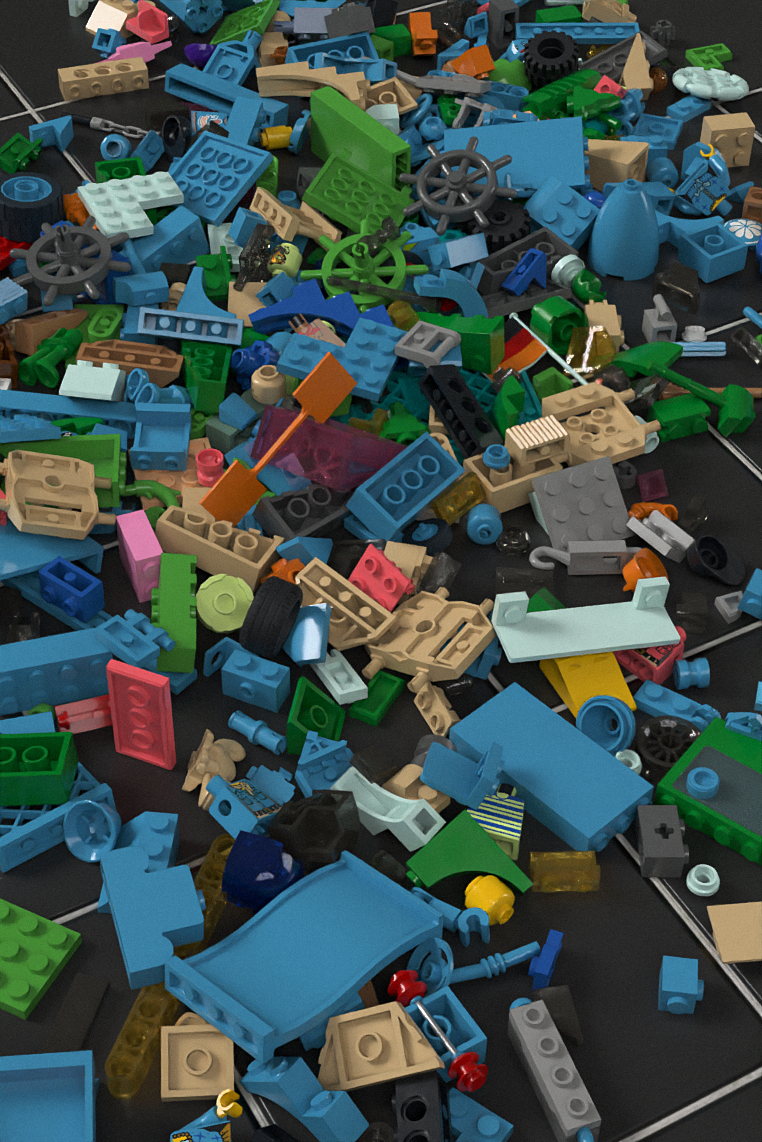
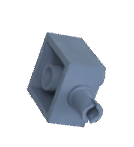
[274,7,335,45]

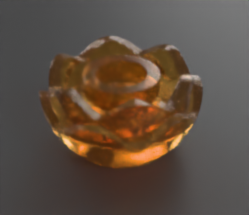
[649,67,668,94]

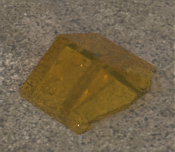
[563,326,616,375]

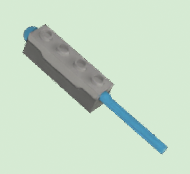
[507,998,601,1142]

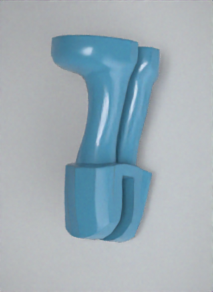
[605,88,645,140]
[127,368,194,409]

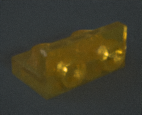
[529,851,601,893]

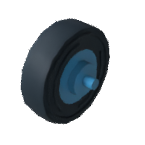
[402,518,453,556]

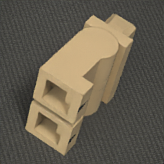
[582,0,637,23]

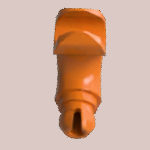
[627,502,678,522]

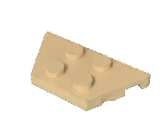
[317,1001,445,1092]

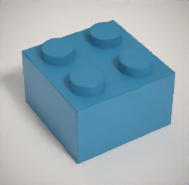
[677,222,748,283]

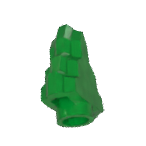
[567,86,621,122]
[379,401,432,453]

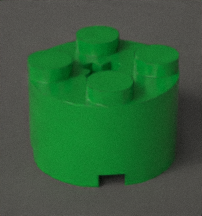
[530,296,588,355]

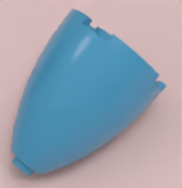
[587,179,659,281]

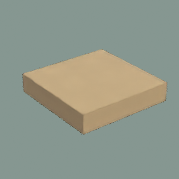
[161,1024,235,1102]

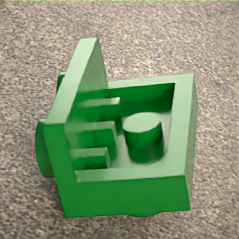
[0,133,43,174]

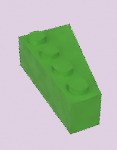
[151,553,197,673]

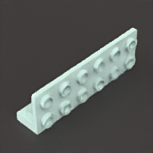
[491,576,681,663]

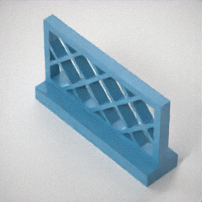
[0,762,116,873]

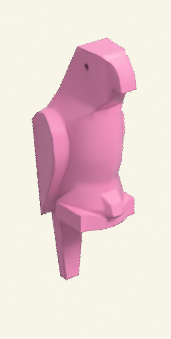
[94,41,172,64]

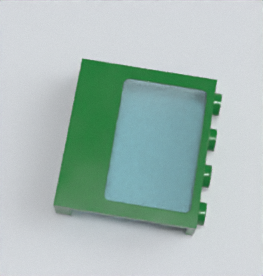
[654,717,762,866]

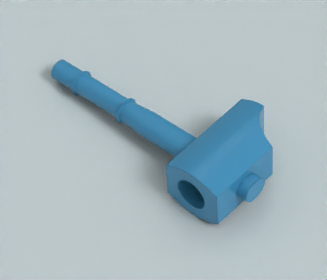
[113,239,169,306]

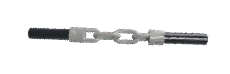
[61,111,192,150]

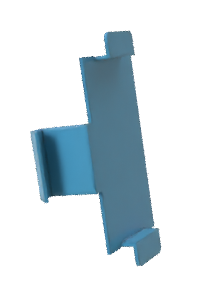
[246,765,296,805]

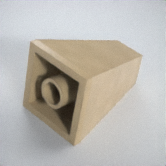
[584,139,649,192]

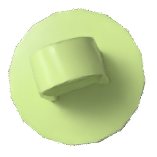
[196,574,254,634]

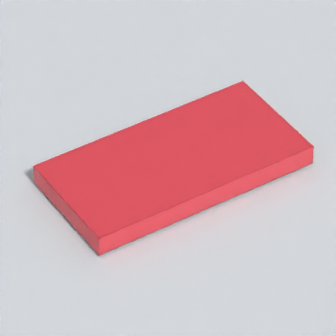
[106,659,176,770]

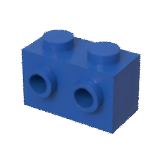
[38,556,105,623]

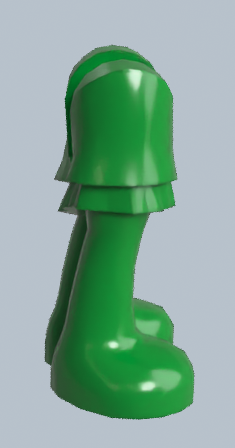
[18,328,83,388]

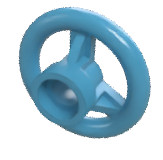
[400,93,433,129]

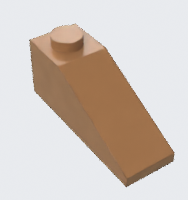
[14,307,88,357]

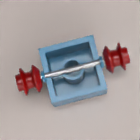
[387,970,488,1092]

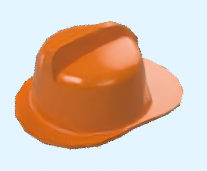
[622,548,668,593]

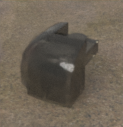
[267,789,360,871]

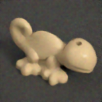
[182,729,246,811]

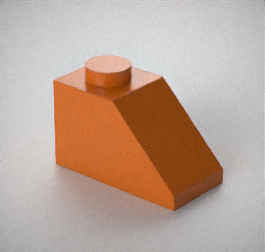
[451,44,495,80]

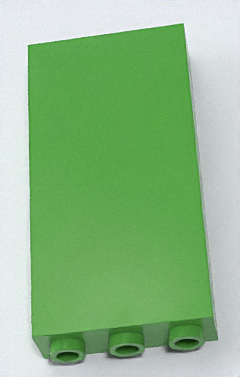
[311,86,411,197]

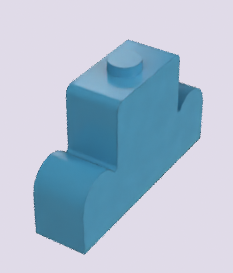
[99,846,206,990]

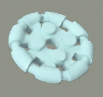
[672,67,749,101]

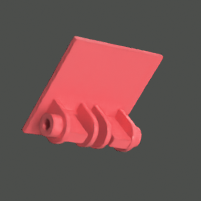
[348,543,415,613]

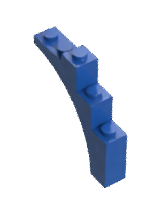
[248,279,407,371]

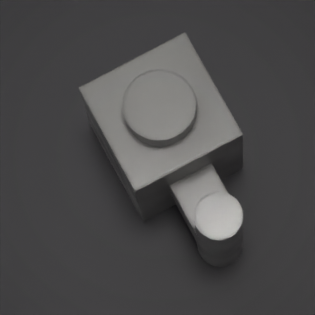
[642,294,677,343]

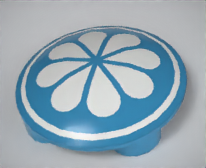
[724,218,762,250]

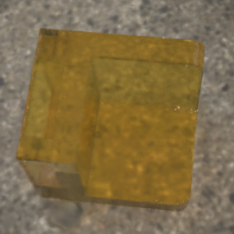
[348,408,388,447]

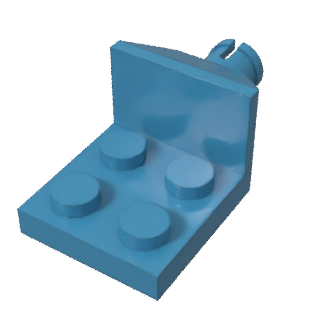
[202,30,263,86]

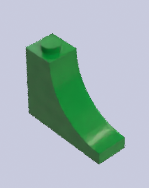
[406,810,533,896]

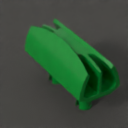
[522,68,601,120]

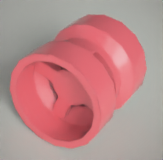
[196,448,224,487]

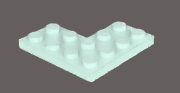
[77,172,184,239]

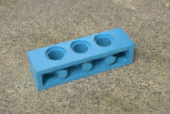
[137,307,244,348]

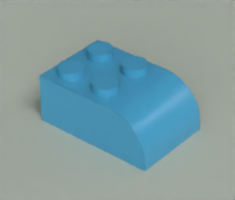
[523,176,600,251]

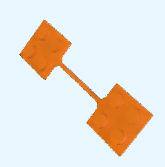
[199,352,358,528]

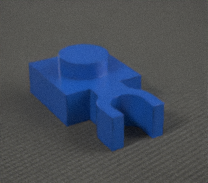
[528,929,564,995]

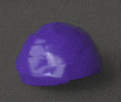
[184,43,217,67]

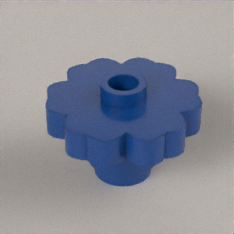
[230,340,278,391]

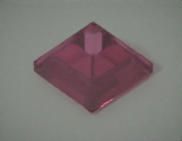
[637,469,668,502]

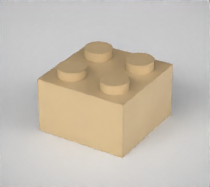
[700,112,755,168]

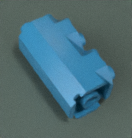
[156,0,223,35]

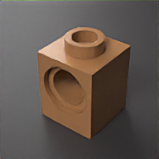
[742,186,762,224]

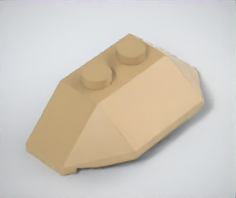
[295,557,397,651]

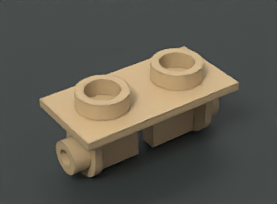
[414,681,461,737]

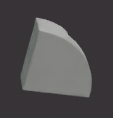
[714,591,743,624]

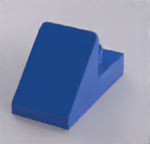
[501,248,547,296]

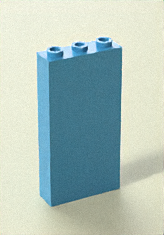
[449,682,654,858]

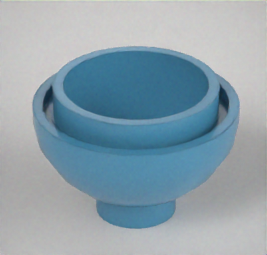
[576,695,636,756]

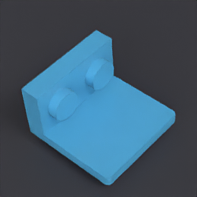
[397,124,444,167]

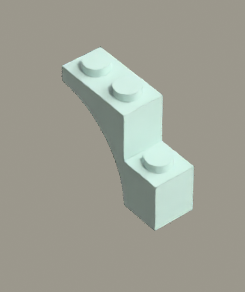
[330,765,446,852]

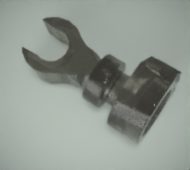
[357,216,401,254]

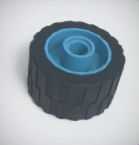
[0,172,64,243]

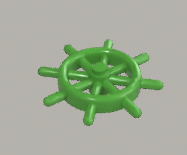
[300,219,429,314]

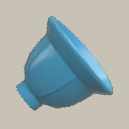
[63,800,121,863]

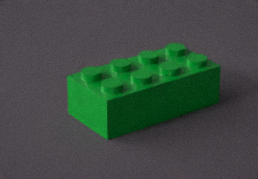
[0,732,79,806]

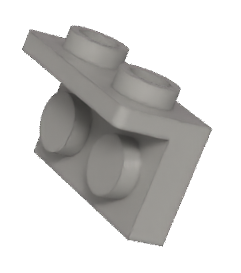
[626,510,695,563]

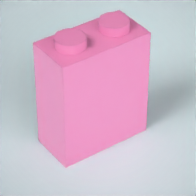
[116,509,163,603]

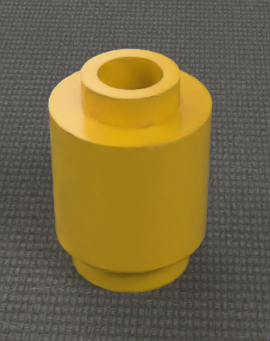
[260,125,292,151]

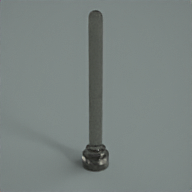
[326,276,442,313]

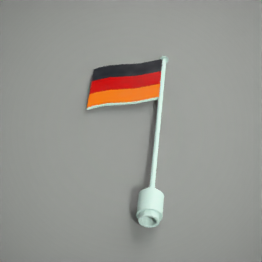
[481,313,659,453]

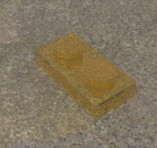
[386,299,420,331]
[430,472,487,526]

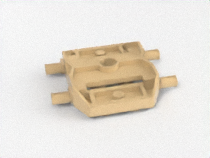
[525,382,661,467]
[0,450,116,540]
[362,587,496,693]

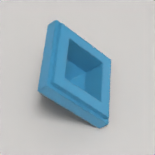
[725,181,754,204]

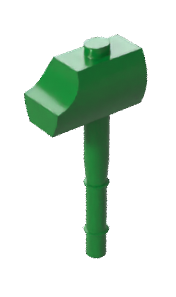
[647,360,756,437]

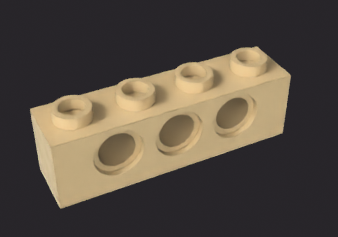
[58,57,149,101]

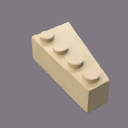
[155,505,284,594]

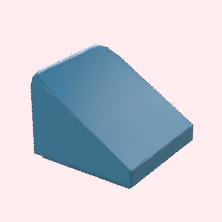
[464,12,489,39]
[219,393,257,430]

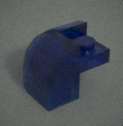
[221,830,304,916]

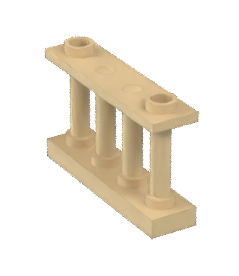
[249,187,342,252]

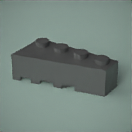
[477,226,579,295]
[252,471,369,544]

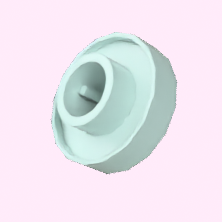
[551,254,585,288]

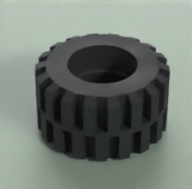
[524,30,579,87]

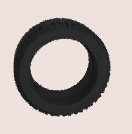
[239,576,303,659]

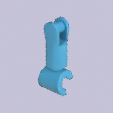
[411,887,490,947]

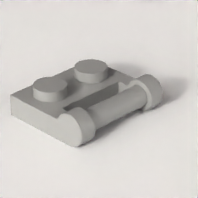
[395,320,461,369]

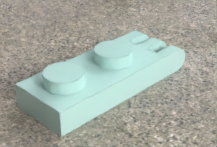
[310,649,368,705]

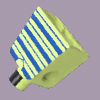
[467,783,524,861]

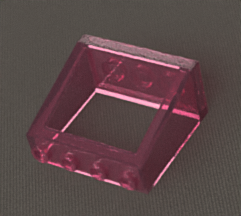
[250,404,408,491]

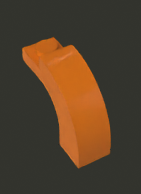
[408,12,438,57]

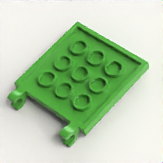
[302,149,415,240]

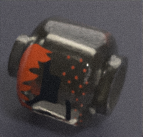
[593,364,631,393]

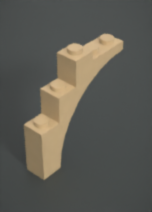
[256,61,371,112]

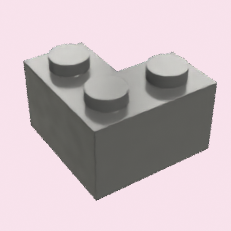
[324,2,376,39]

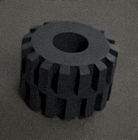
[468,199,531,255]

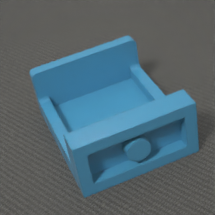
[130,403,192,471]

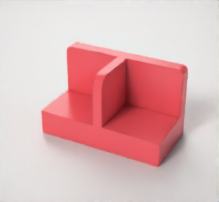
[126,0,169,44]

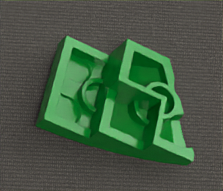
[590,341,683,379]
[490,375,525,443]

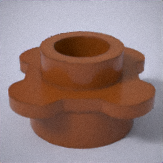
[270,46,288,64]

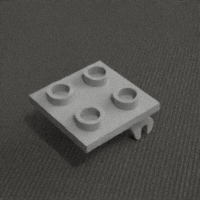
[452,97,497,129]

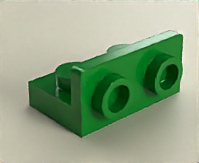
[196,246,236,301]

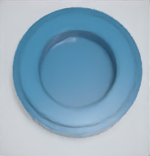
[686,767,720,799]

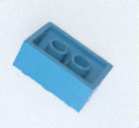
[97,811,180,914]

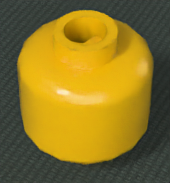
[465,875,515,926]

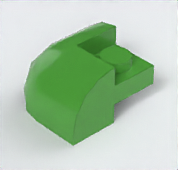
[486,58,532,91]

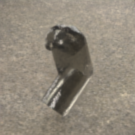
[430,673,474,696]

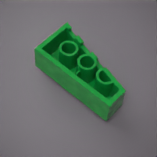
[399,311,505,375]

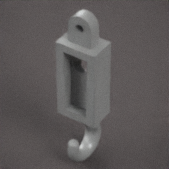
[529,540,642,575]

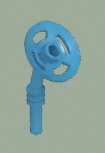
[406,937,541,998]

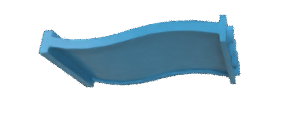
[165,850,444,1064]

